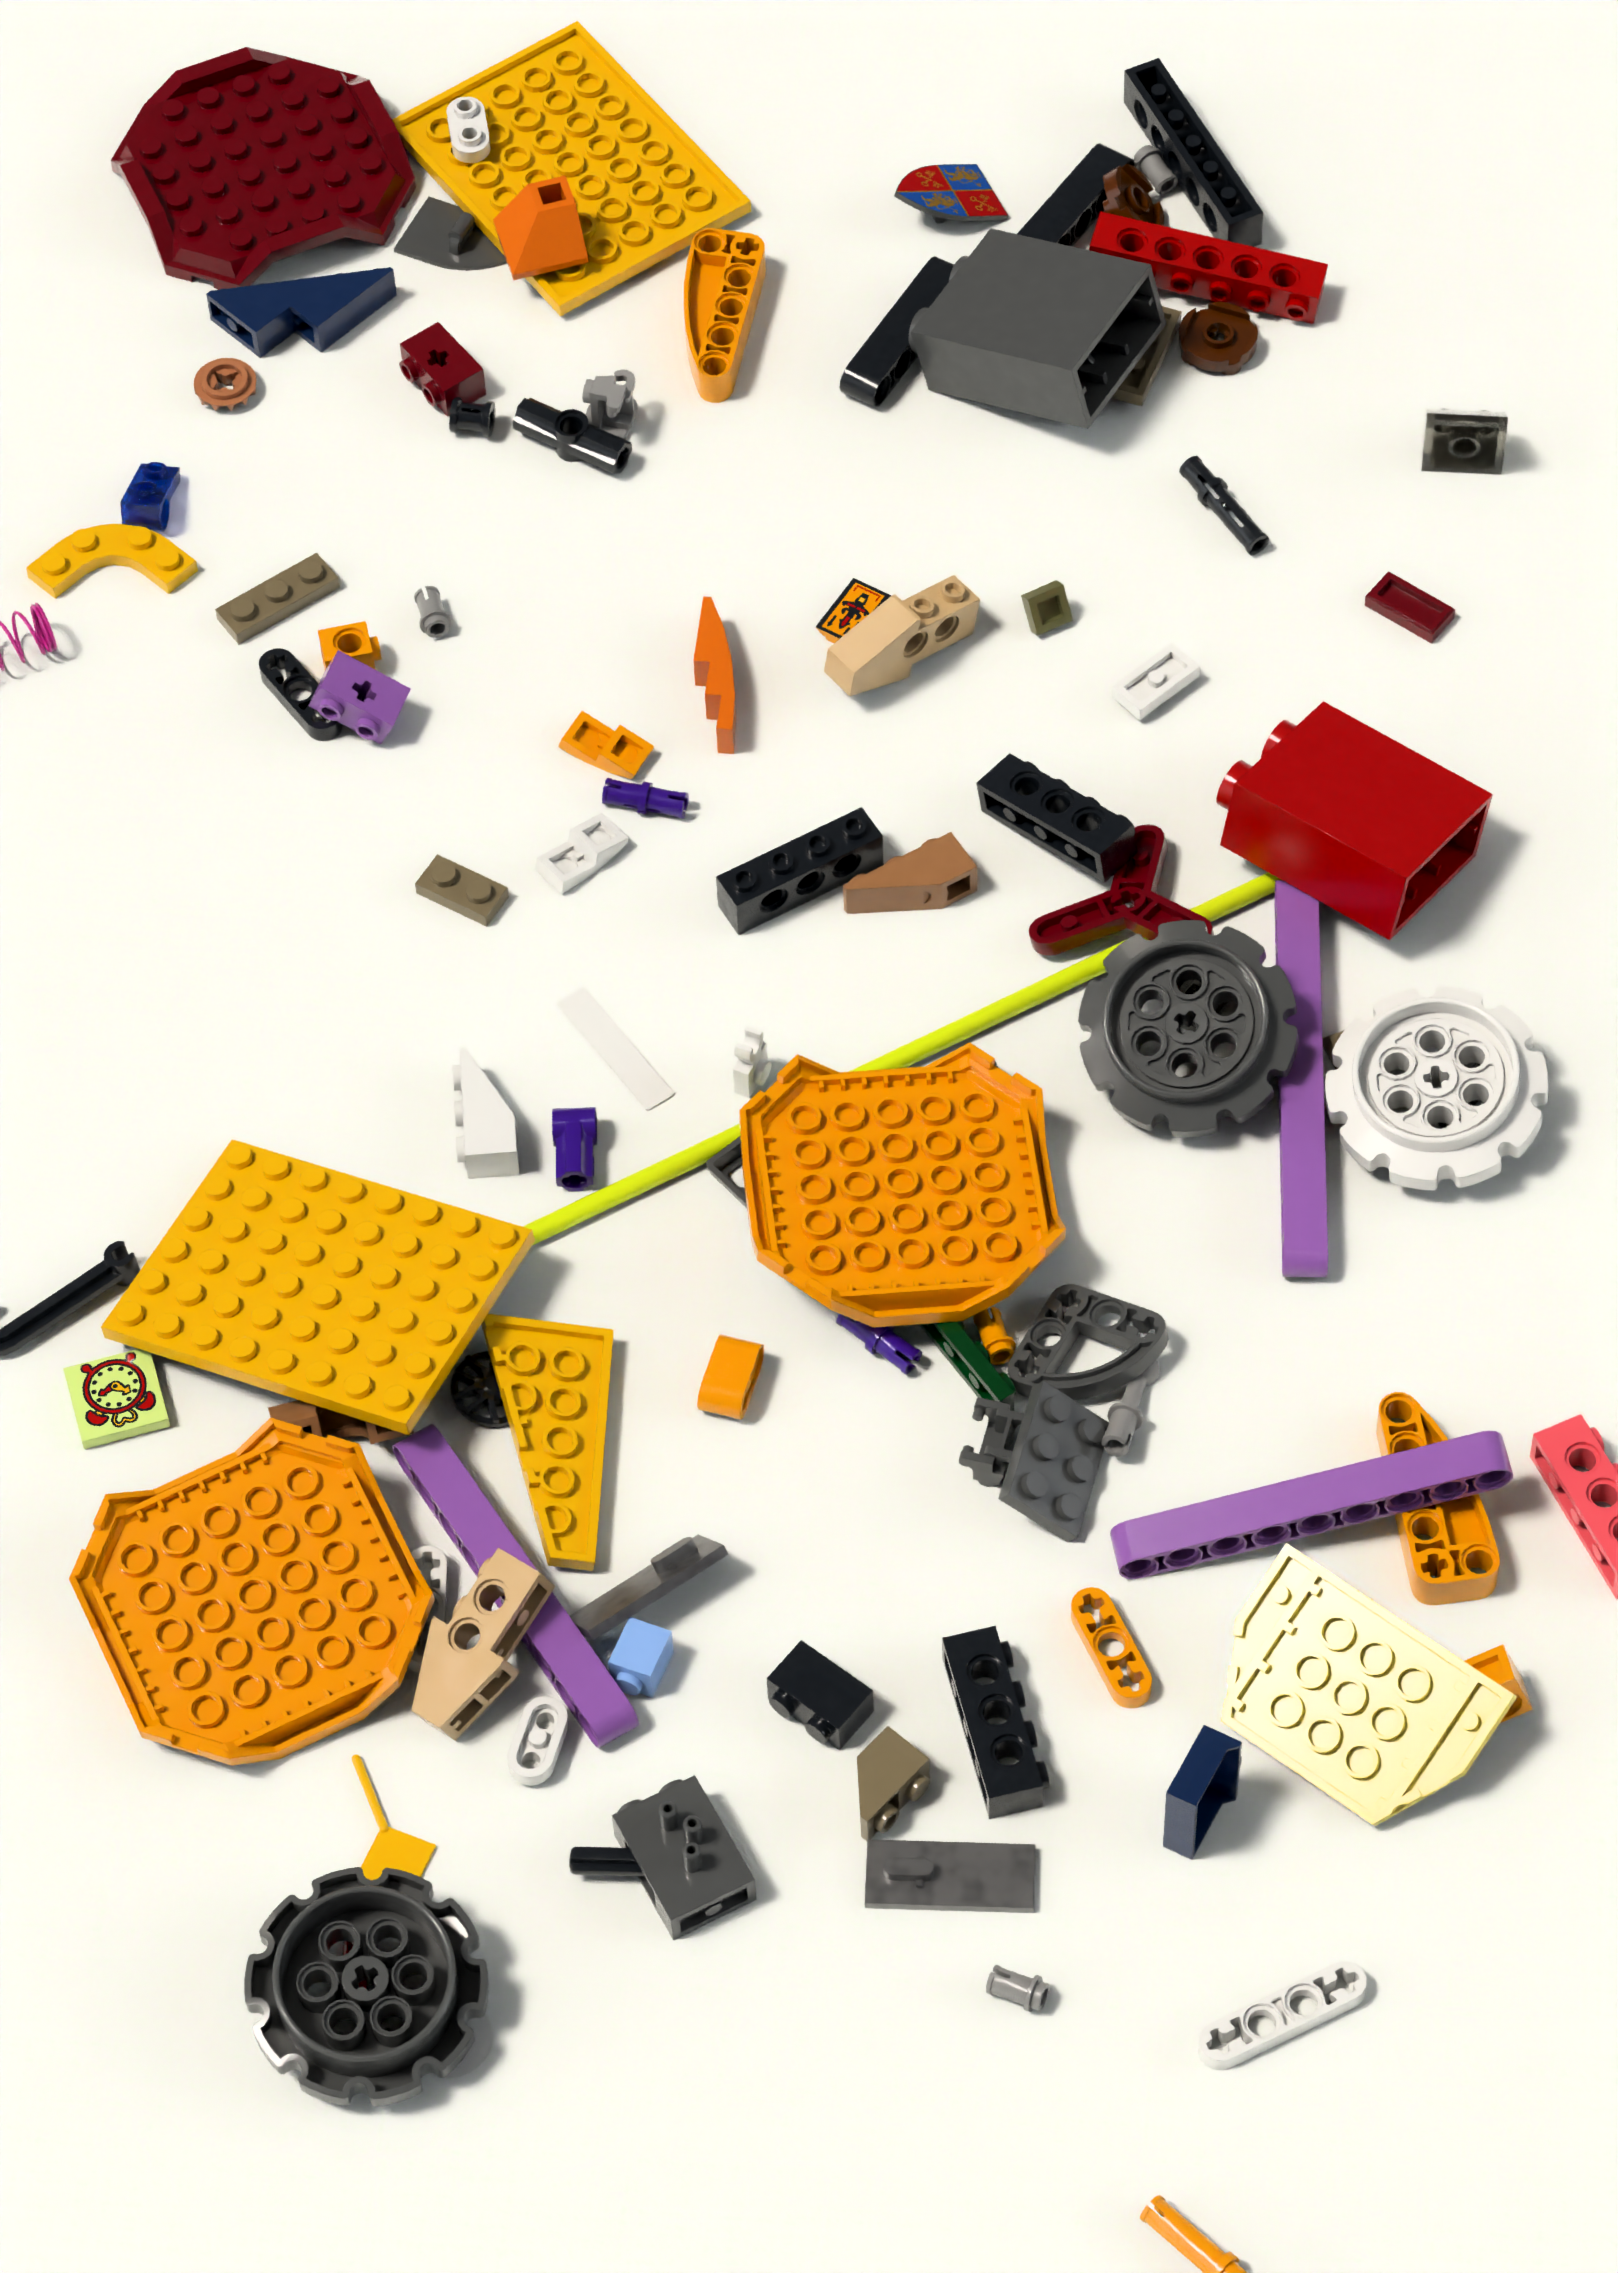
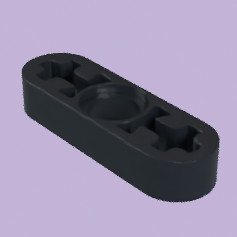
[259,648,343,741]

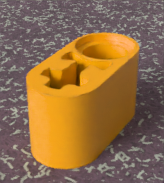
[697,1334,764,1420]

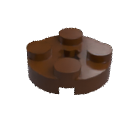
[1103,164,1164,226]
[1179,302,1258,375]

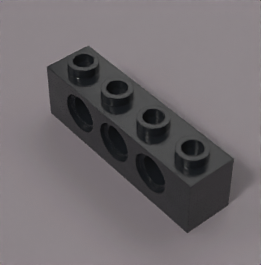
[976,753,1138,883]
[716,807,884,935]
[942,1626,1050,1819]

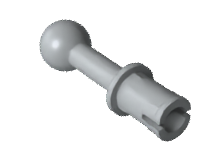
[1102,1360,1160,1457]

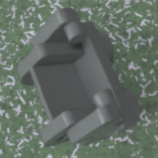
[959,1398,1024,1487]

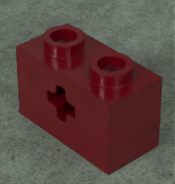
[399,322,486,417]

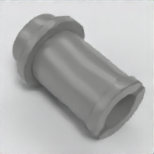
[1134,145,1178,195]
[414,586,451,638]
[986,1964,1050,2012]

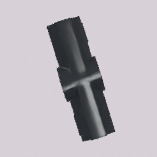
[513,398,632,474]

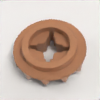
[194,358,257,411]

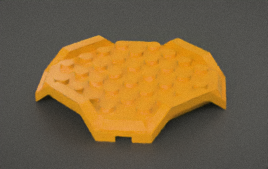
[739,1042,1066,1328]
[69,1418,435,1766]

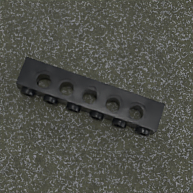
[1124,58,1263,247]

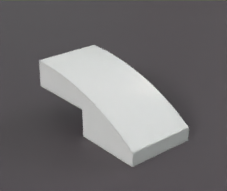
[535,813,628,894]

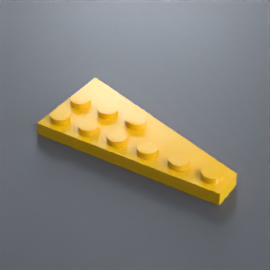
[481,1314,614,1571]

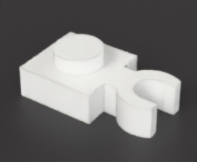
[733,1026,771,1099]

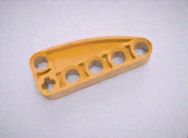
[683,228,766,403]
[1376,1392,1500,1605]

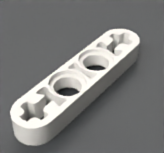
[1198,1961,1367,2071]

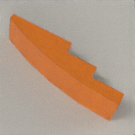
[693,596,736,754]

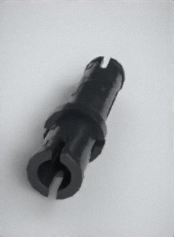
[1179,456,1269,555]

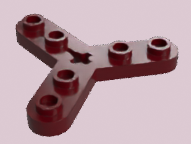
[1028,824,1214,956]

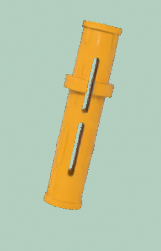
[1140,2195,1247,2273]

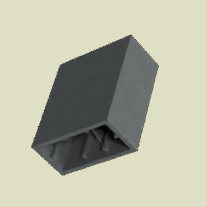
[909,228,1167,429]

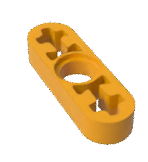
[1071,1587,1152,1708]

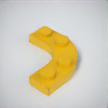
[26,524,198,599]

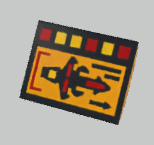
[816,578,891,643]

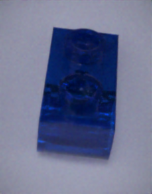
[120,462,180,532]

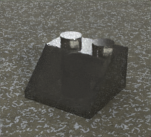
[1421,408,1508,475]

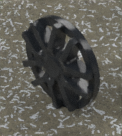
[451,1351,509,1427]

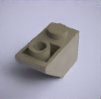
[857,1726,930,1841]

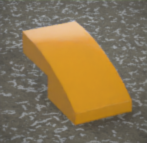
[558,711,654,779]

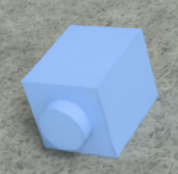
[608,1617,674,1698]

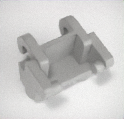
[582,369,638,440]

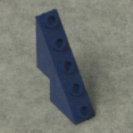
[206,267,397,358]

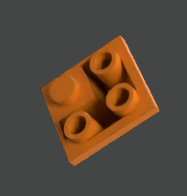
[493,175,589,281]

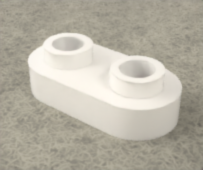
[446,97,491,163]
[507,1696,569,1785]

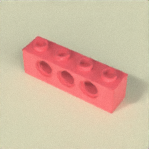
[1530,1414,1618,1600]

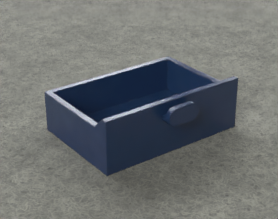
[1163,1725,1242,1860]

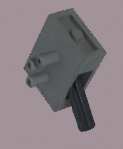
[569,1775,757,1940]

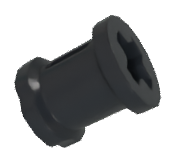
[449,397,496,437]

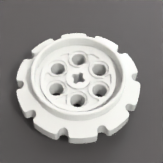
[1325,986,1548,1190]

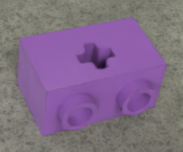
[308,650,411,744]

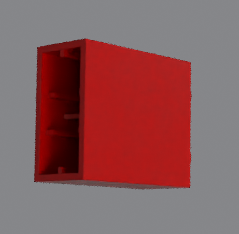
[1216,701,1493,940]

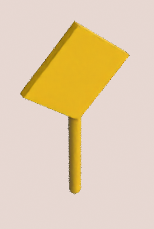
[352,1754,436,1880]

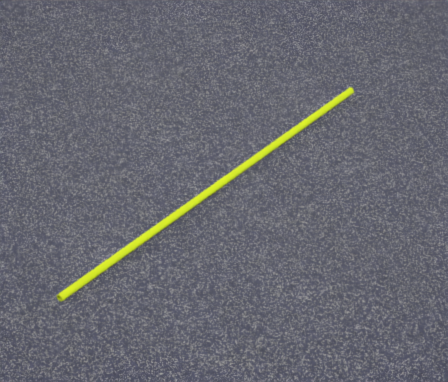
[522,872,1281,1246]

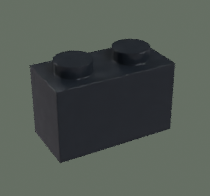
[767,1640,874,1750]

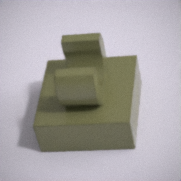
[1021,580,1073,636]

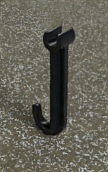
[0,1241,140,1356]

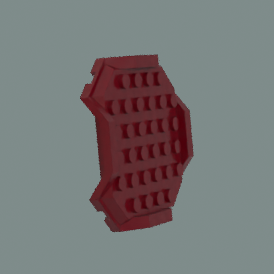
[110,47,416,290]

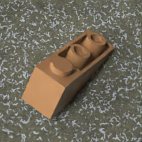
[843,832,977,914]

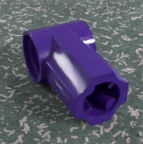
[552,1107,597,1192]

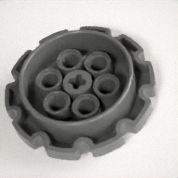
[1078,920,1299,1137]
[244,1867,489,2107]

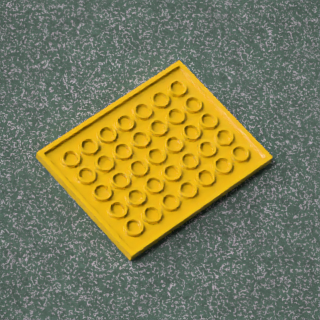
[392,21,751,317]
[101,1139,535,1435]

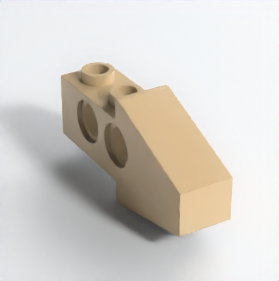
[824,575,980,696]
[411,1548,556,1741]

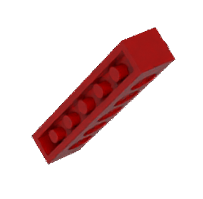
[1089,211,1328,324]

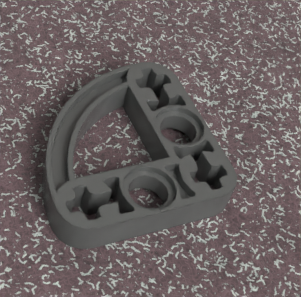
[1007,1284,1169,1400]

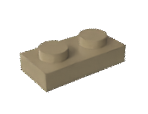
[415,854,509,927]

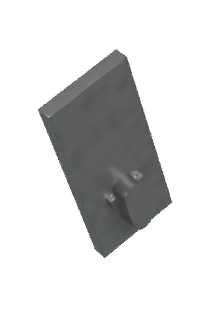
[570,1534,728,1640]
[865,1839,1035,1913]

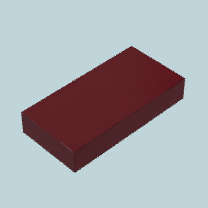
[1364,571,1455,644]

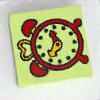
[63,1349,171,1449]

